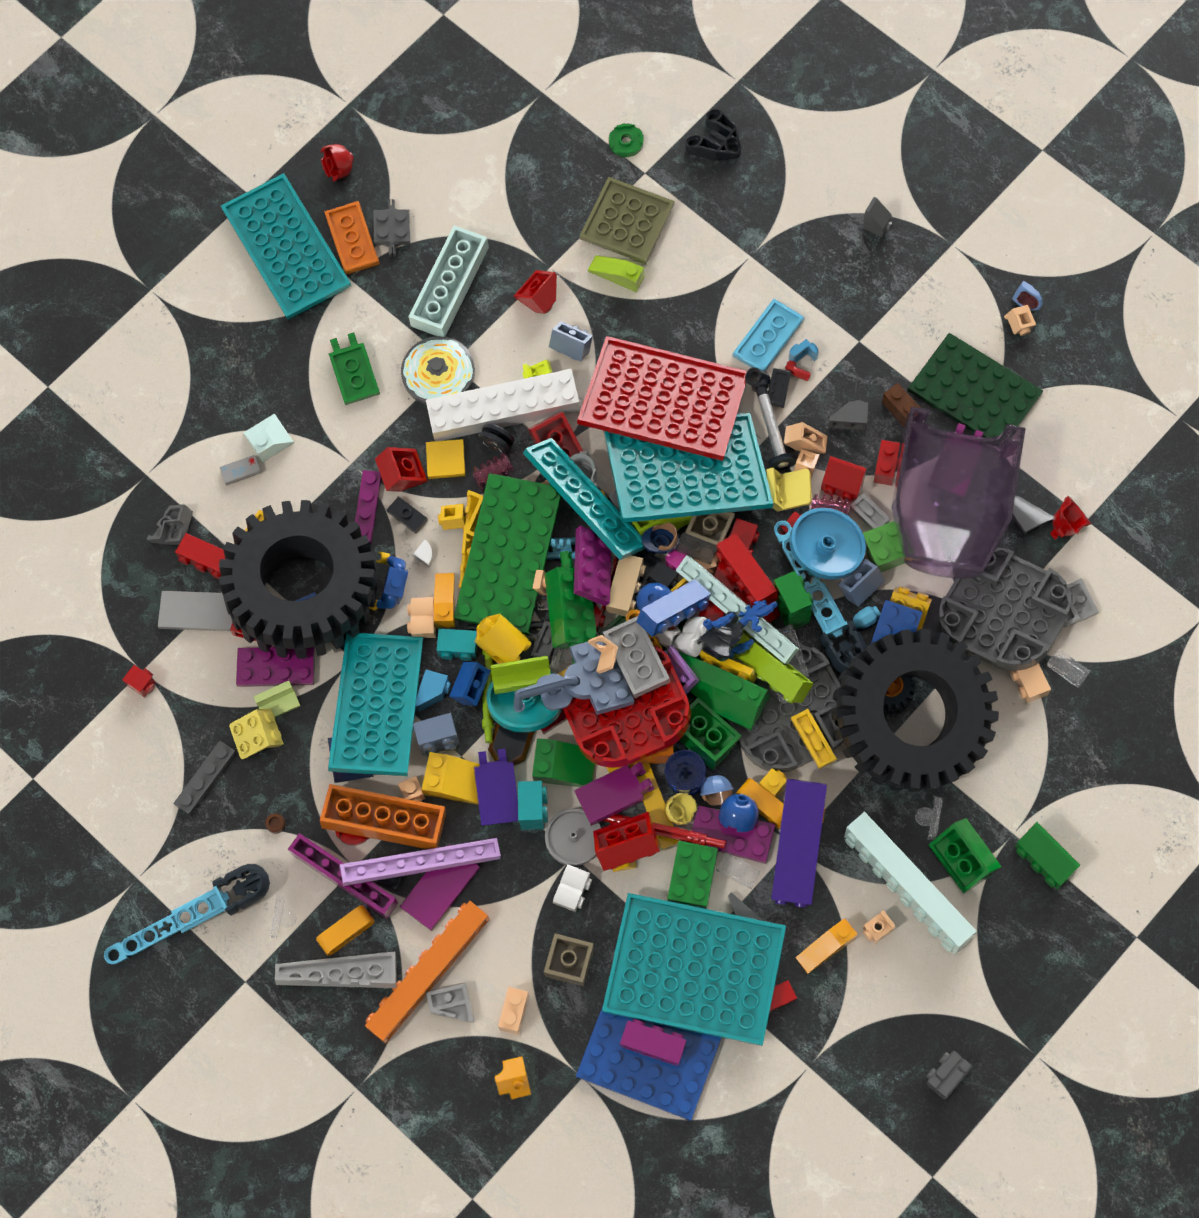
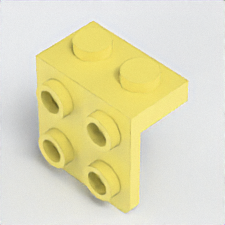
[766,468,812,512]
[230,708,284,759]

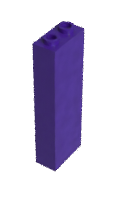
[771,778,827,908]

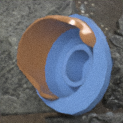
[700,775,734,805]

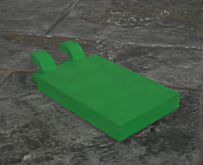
[329,332,380,405]

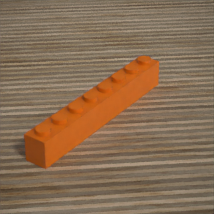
[365,901,490,1044]

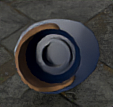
[641,522,679,554]

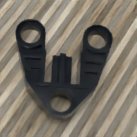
[686,109,741,161]

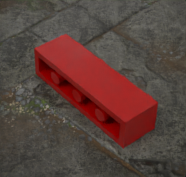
[175,533,225,580]
[715,533,778,606]

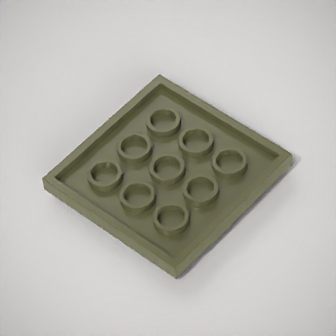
[579,177,675,264]

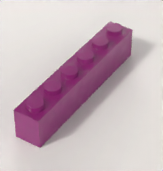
[288,833,398,919]

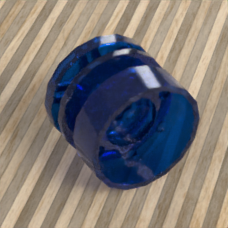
[664,750,707,796]

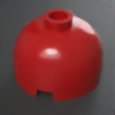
[321,144,354,181]

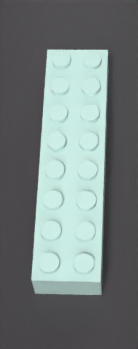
[844,812,977,955]

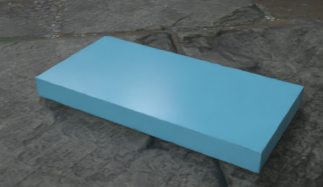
[732,299,804,372]

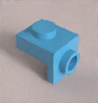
[789,339,818,362]

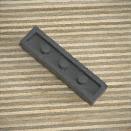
[173,741,236,816]

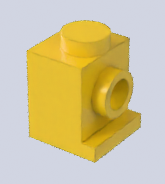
[438,504,466,530]

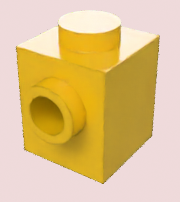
[759,768,787,798]

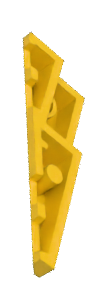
[458,490,483,588]

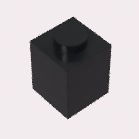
[648,561,679,590]

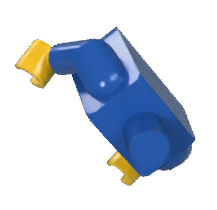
[369,552,408,611]

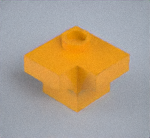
[495,1056,531,1099]

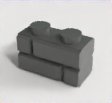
[926,1050,973,1100]

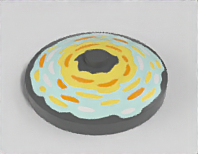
[401,336,475,405]

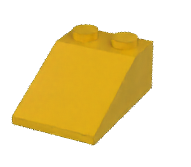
[422,752,480,805]

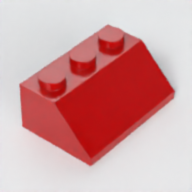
[593,812,660,871]

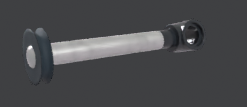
[745,367,797,471]

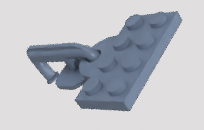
[513,641,634,715]

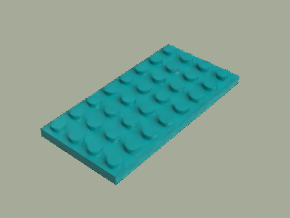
[221,173,351,320]
[328,633,423,777]

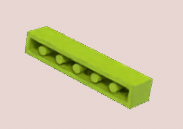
[733,629,814,704]

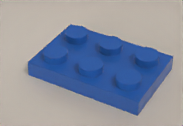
[871,600,923,644]

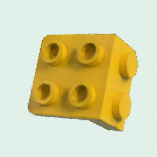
[890,586,932,631]

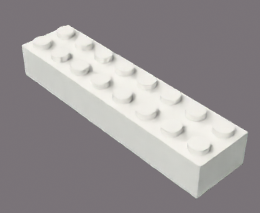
[426,369,580,441]

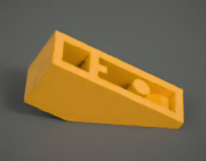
[434,573,455,629]
[796,918,857,974]

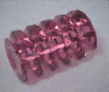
[472,453,514,490]
[810,494,850,516]

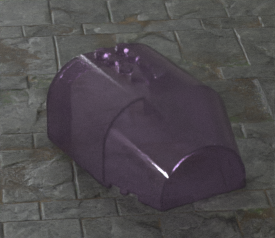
[891,407,1026,578]

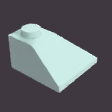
[243,414,294,462]

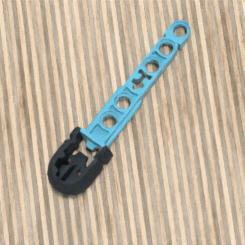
[774,521,867,673]
[104,864,270,964]

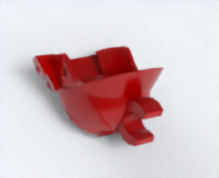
[1050,496,1091,539]

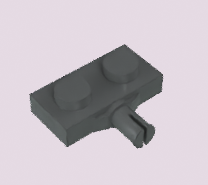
[525,621,556,662]

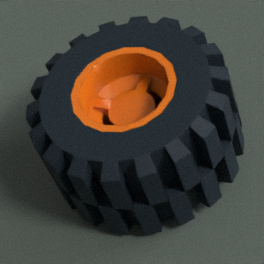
[883,676,915,715]

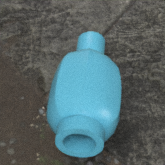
[853,606,881,629]

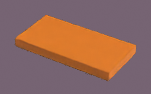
[324,201,379,275]

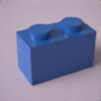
[449,662,491,706]

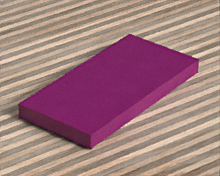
[399,844,480,931]

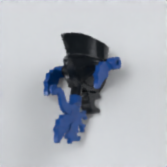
[696,600,777,661]

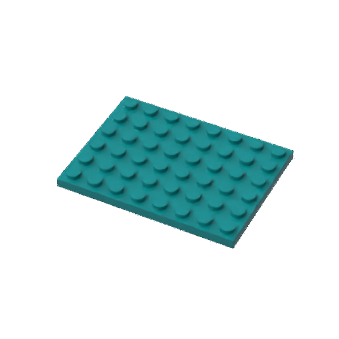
[603,413,773,523]
[602,893,786,1046]

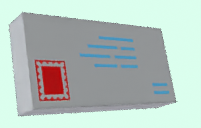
[219,455,261,486]

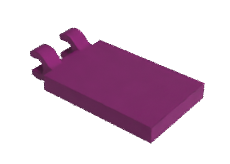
[574,762,654,826]

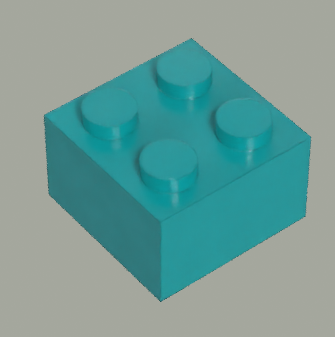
[518,781,548,830]

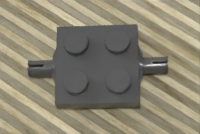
[373,199,410,257]

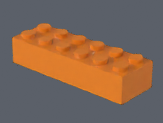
[320,784,446,849]

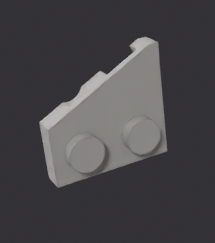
[426,983,474,1023]

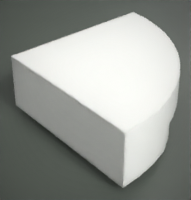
[413,540,432,566]

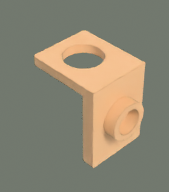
[588,635,618,674]

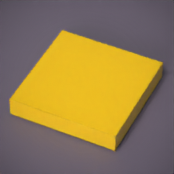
[426,439,465,479]

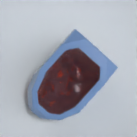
[1012,281,1043,311]

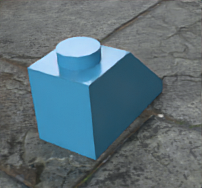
[415,670,451,712]

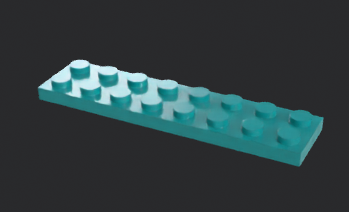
[523,438,645,560]

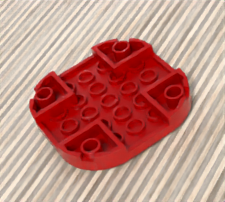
[563,646,691,768]

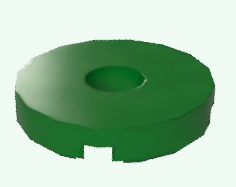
[608,123,644,157]

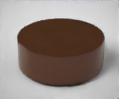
[265,813,286,834]

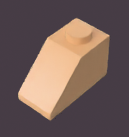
[784,422,828,454]

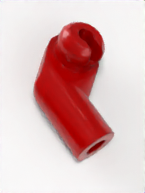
[785,360,811,381]

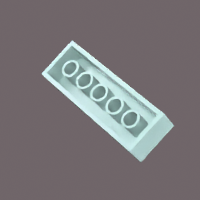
[409,226,489,337]

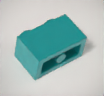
[436,629,478,661]

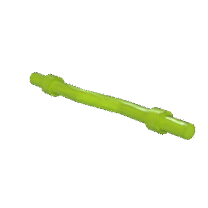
[482,650,494,744]

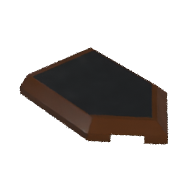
[488,723,535,765]

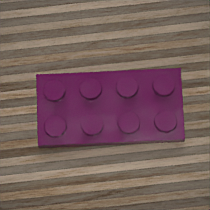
[574,526,611,606]
[236,647,315,687]
[692,805,775,864]

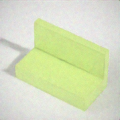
[253,681,301,718]

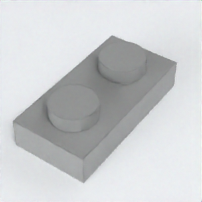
[850,493,890,529]

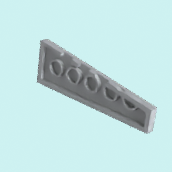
[275,952,396,989]

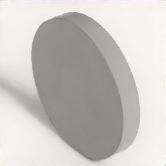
[545,809,601,866]

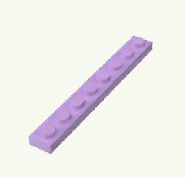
[340,838,501,886]

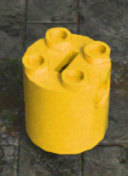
[474,614,532,664]

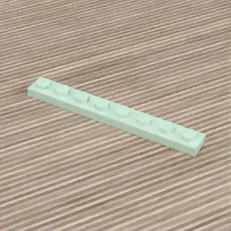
[676,555,799,664]

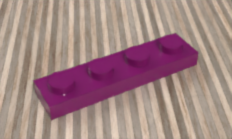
[355,470,382,544]

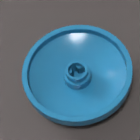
[789,508,866,580]

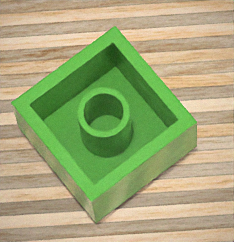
[863,520,913,572]

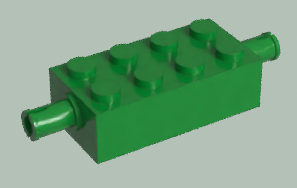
[544,551,597,665]

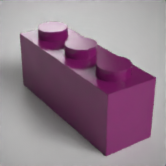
[620,1019,686,1067]

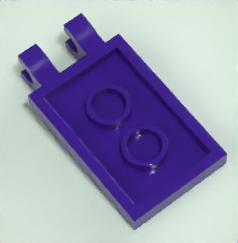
[474,749,518,826]

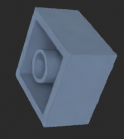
[413,713,460,756]

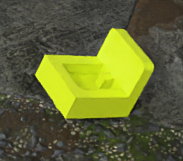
[522,359,552,379]

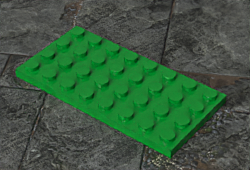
[454,473,562,634]

